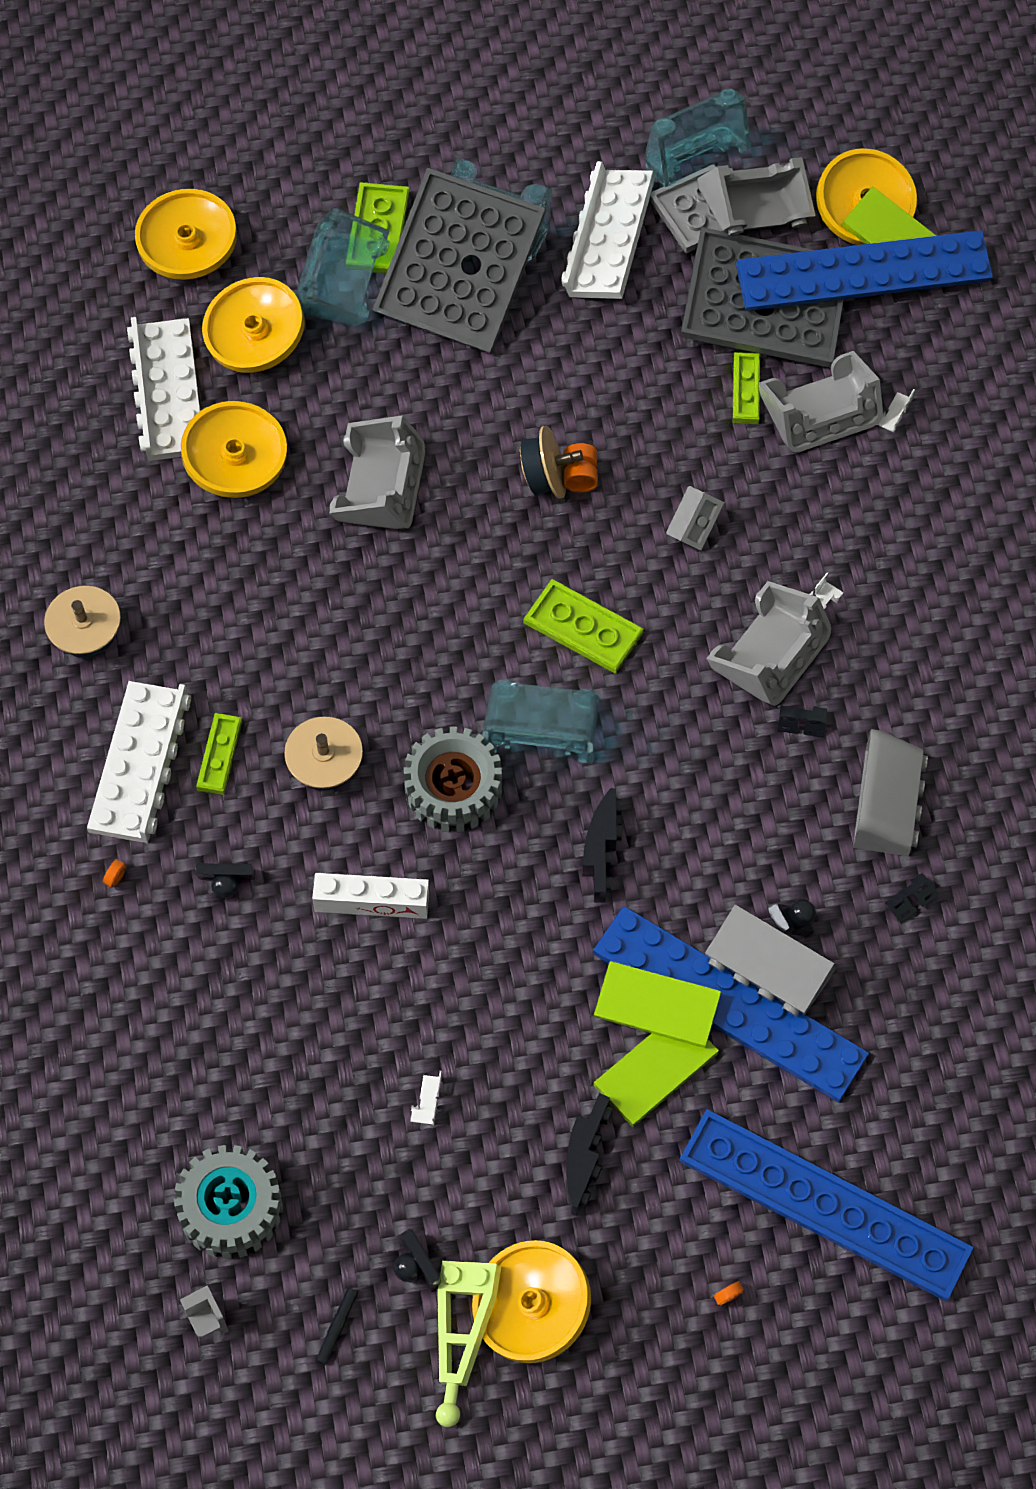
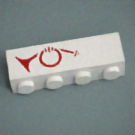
[312,873,429,919]

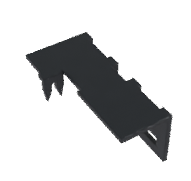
[777,706,827,737]
[885,873,939,923]

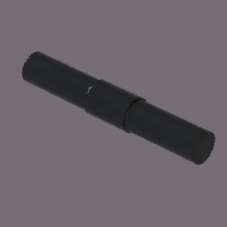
[315,1288,358,1365]

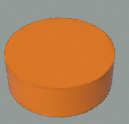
[103,859,127,888]
[713,1281,744,1306]

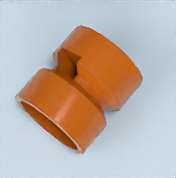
[563,443,598,492]

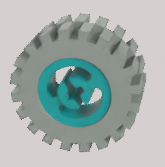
[174,1145,283,1259]

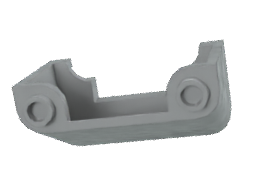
[697,157,815,236]
[759,351,883,452]
[330,415,425,529]
[707,581,831,706]

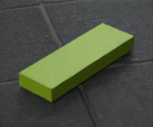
[732,352,760,424]
[196,713,242,795]

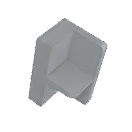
[666,486,724,550]
[180,1285,229,1338]

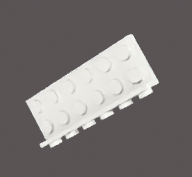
[562,161,655,299]
[127,317,200,461]
[87,681,191,843]

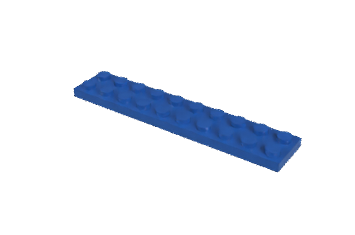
[736,230,993,311]
[593,906,869,1103]
[679,1109,974,1302]

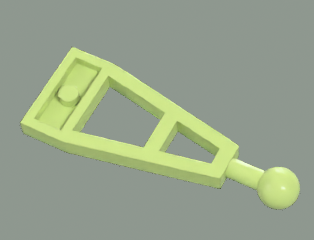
[436,1261,501,1427]

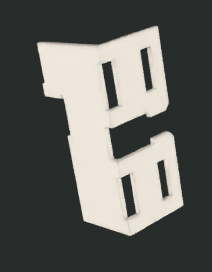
[877,389,915,432]
[810,573,844,609]
[410,1071,442,1125]

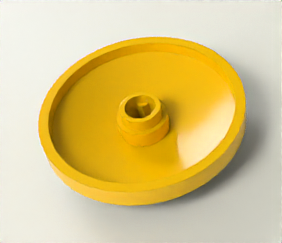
[816,148,917,245]
[135,189,237,280]
[202,277,304,373]
[181,401,287,498]
[472,1240,591,1363]

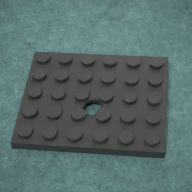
[373,168,546,354]
[680,227,843,368]

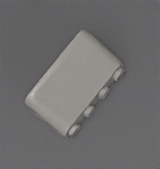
[853,729,928,856]
[705,905,836,1017]

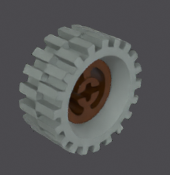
[404,727,502,832]

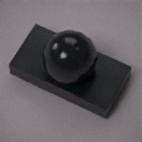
[195,863,255,899]
[769,899,816,937]
[393,1229,441,1292]

